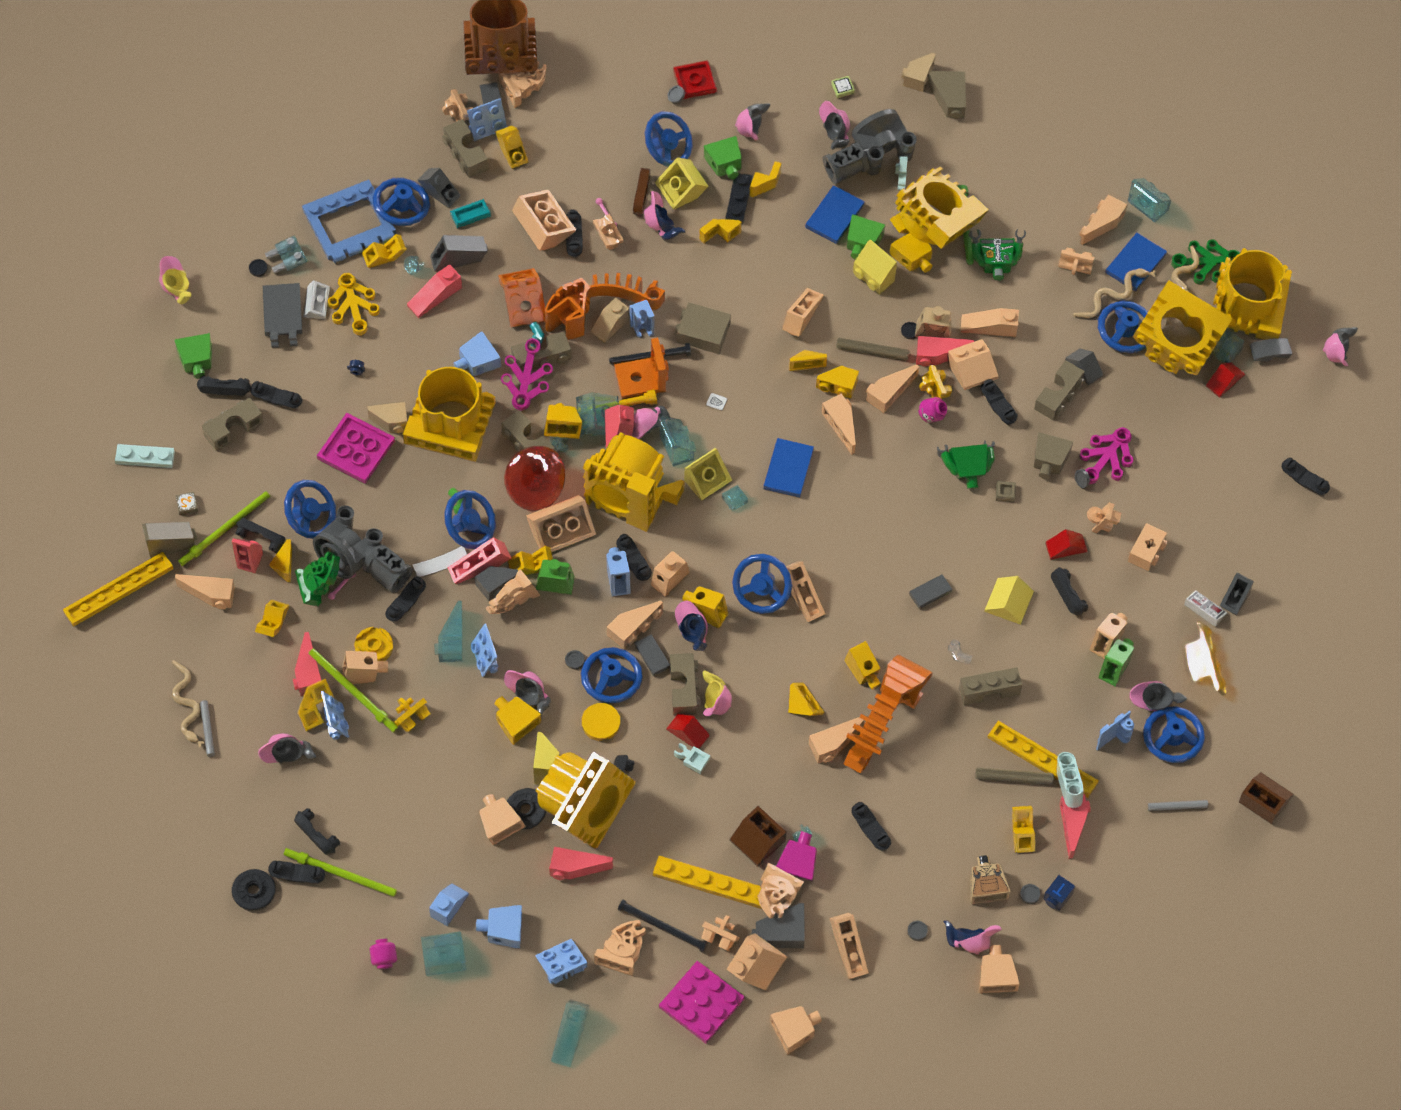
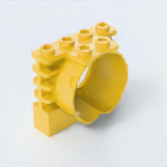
[895,166,989,249]
[1133,280,1233,375]

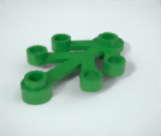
[1171,239,1240,284]

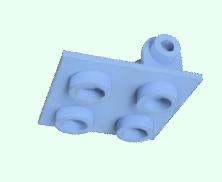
[467,98,507,141]
[471,624,499,677]
[321,691,349,740]
[1096,711,1134,750]
[535,938,588,984]

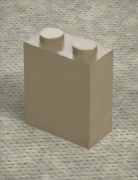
[675,302,731,354]

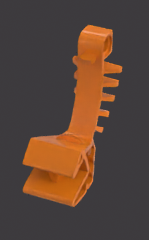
[545,273,665,340]
[844,654,933,773]

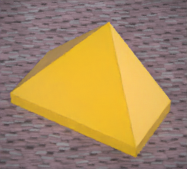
[789,350,827,371]
[269,539,293,582]
[788,682,824,716]

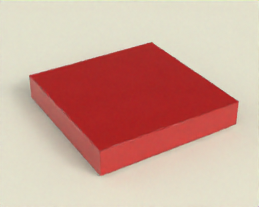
[673,60,717,99]

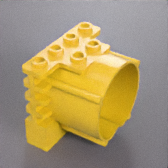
[1213,248,1292,340]
[403,367,496,462]
[583,432,664,532]
[536,752,635,849]

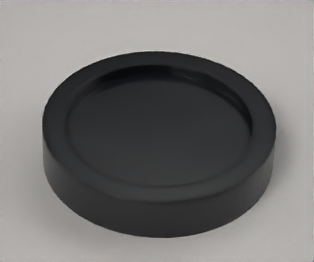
[249,259,268,277]
[901,322,916,339]

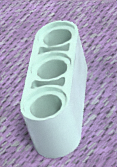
[1057,752,1083,808]

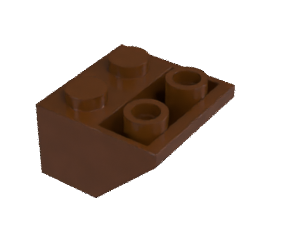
[1239,772,1294,824]
[729,806,786,867]

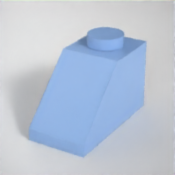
[429,883,469,926]

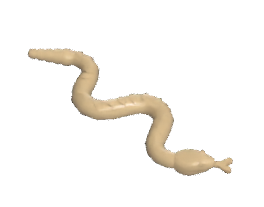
[1164,246,1199,326]
[1073,268,1156,318]
[172,660,204,747]

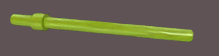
[178,491,270,566]
[308,648,398,733]
[283,848,397,897]

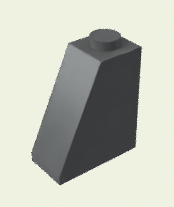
[430,235,488,272]
[752,903,805,948]

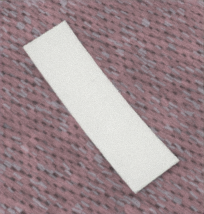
[412,546,467,577]

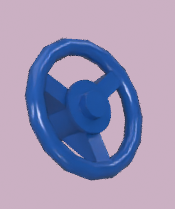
[645,111,693,167]
[372,178,430,226]
[1098,301,1148,353]
[284,479,336,539]
[444,490,496,549]
[732,554,792,614]
[581,647,643,704]
[1143,706,1205,763]

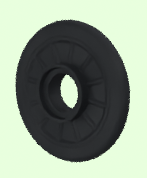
[507,788,547,830]
[231,869,276,910]

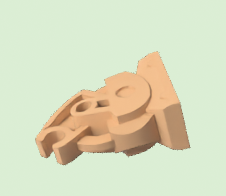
[499,61,547,108]
[486,569,540,614]
[758,863,804,918]
[594,920,646,976]

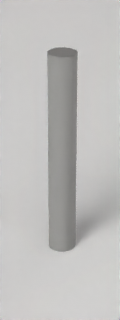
[200,700,215,757]
[1148,800,1208,811]

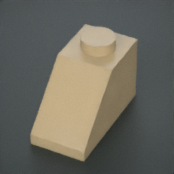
[901,53,936,92]
[591,298,630,343]
[367,402,407,433]

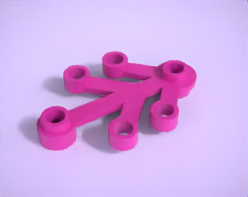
[501,338,553,411]
[1079,427,1133,484]

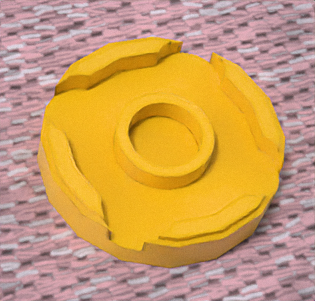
[354,627,393,661]
[582,703,620,741]

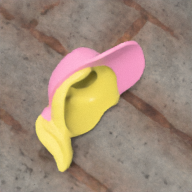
[159,256,191,305]
[702,670,732,716]

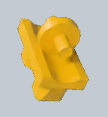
[919,365,952,399]
[394,697,430,732]

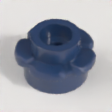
[347,360,365,375]

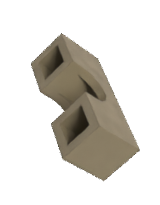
[442,119,489,178]
[511,331,571,372]
[1034,360,1085,420]
[202,397,264,451]
[501,410,555,470]
[670,653,700,715]
[959,667,1022,705]

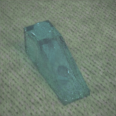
[1212,329,1244,363]
[435,601,463,662]
[551,999,590,1067]

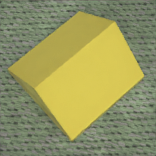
[684,448,732,500]
[984,576,1034,625]

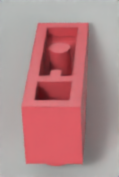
[407,264,462,318]
[916,336,974,367]
[605,404,634,448]
[447,537,512,584]
[232,538,263,573]
[292,632,321,696]
[1059,794,1090,859]
[549,847,613,880]

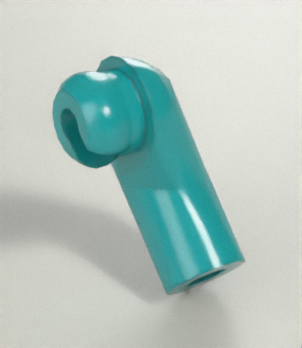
[529,322,545,347]

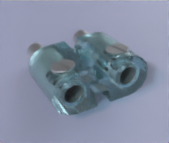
[265,235,308,274]

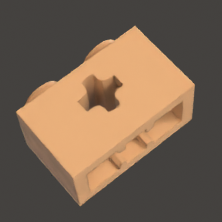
[1128,523,1168,571]

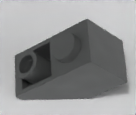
[417,168,461,207]
[475,566,518,601]

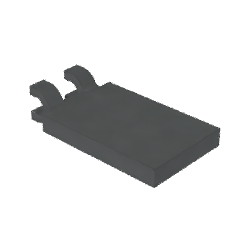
[263,283,303,348]

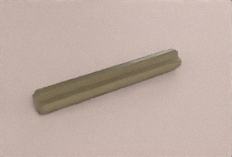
[836,338,910,361]
[975,767,1054,785]

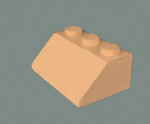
[512,189,576,251]
[526,495,596,552]

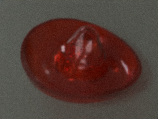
[504,446,565,511]

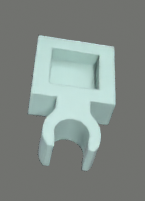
[895,156,907,190]
[674,743,711,774]

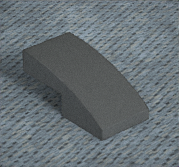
[1249,338,1293,361]

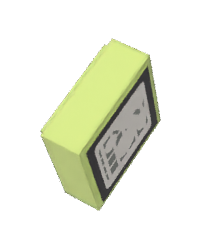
[831,76,855,98]

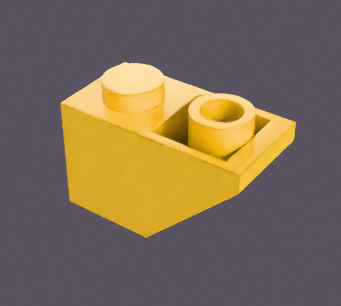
[495,125,528,168]
[816,366,859,398]

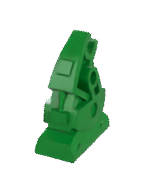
[295,552,340,607]

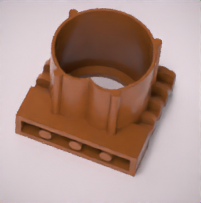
[463,0,538,75]

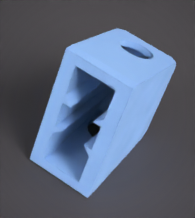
[453,332,501,376]
[606,547,631,596]
[476,905,522,948]

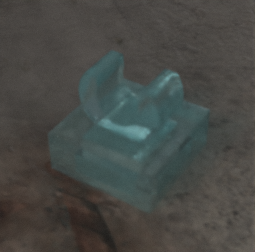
[722,485,748,511]

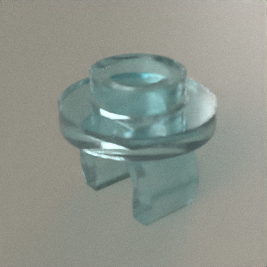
[404,256,424,275]
[550,437,569,453]
[792,824,813,842]

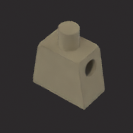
[1034,432,1073,479]

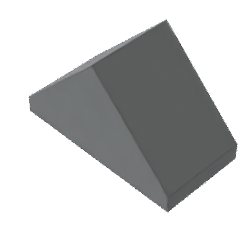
[1065,348,1103,386]
[1220,572,1254,615]

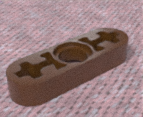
[633,168,651,215]

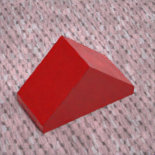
[1206,362,1245,398]
[1045,529,1087,560]
[666,714,710,749]

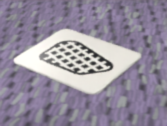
[706,393,727,410]

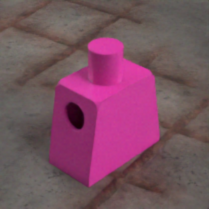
[776,831,817,881]

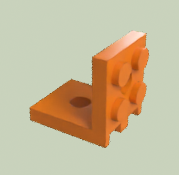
[498,268,545,327]
[614,338,669,400]

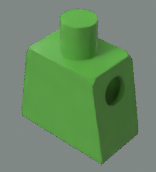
[704,136,742,179]
[847,215,885,260]
[174,333,212,379]
[536,559,575,595]
[1098,638,1134,687]

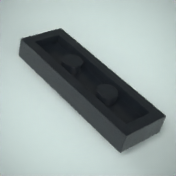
[725,173,753,224]

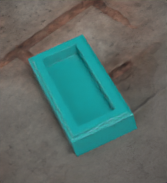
[450,199,491,228]

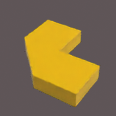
[297,678,334,731]

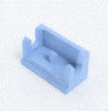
[630,300,655,338]

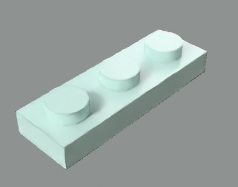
[115,444,175,468]

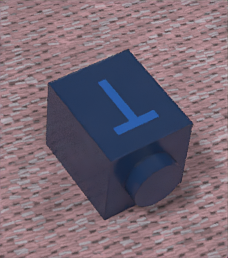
[1043,875,1075,911]

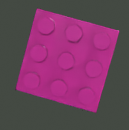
[317,413,395,484]
[659,961,744,1044]

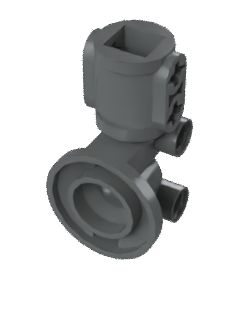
[823,109,917,185]
[313,505,413,593]

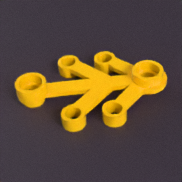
[328,273,380,336]

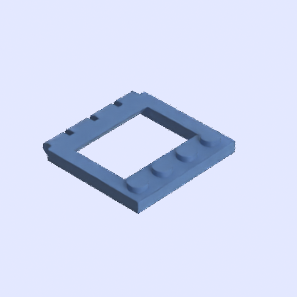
[302,180,396,263]

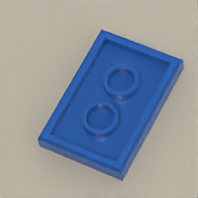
[805,185,865,244]
[1105,233,1167,292]
[763,438,814,498]

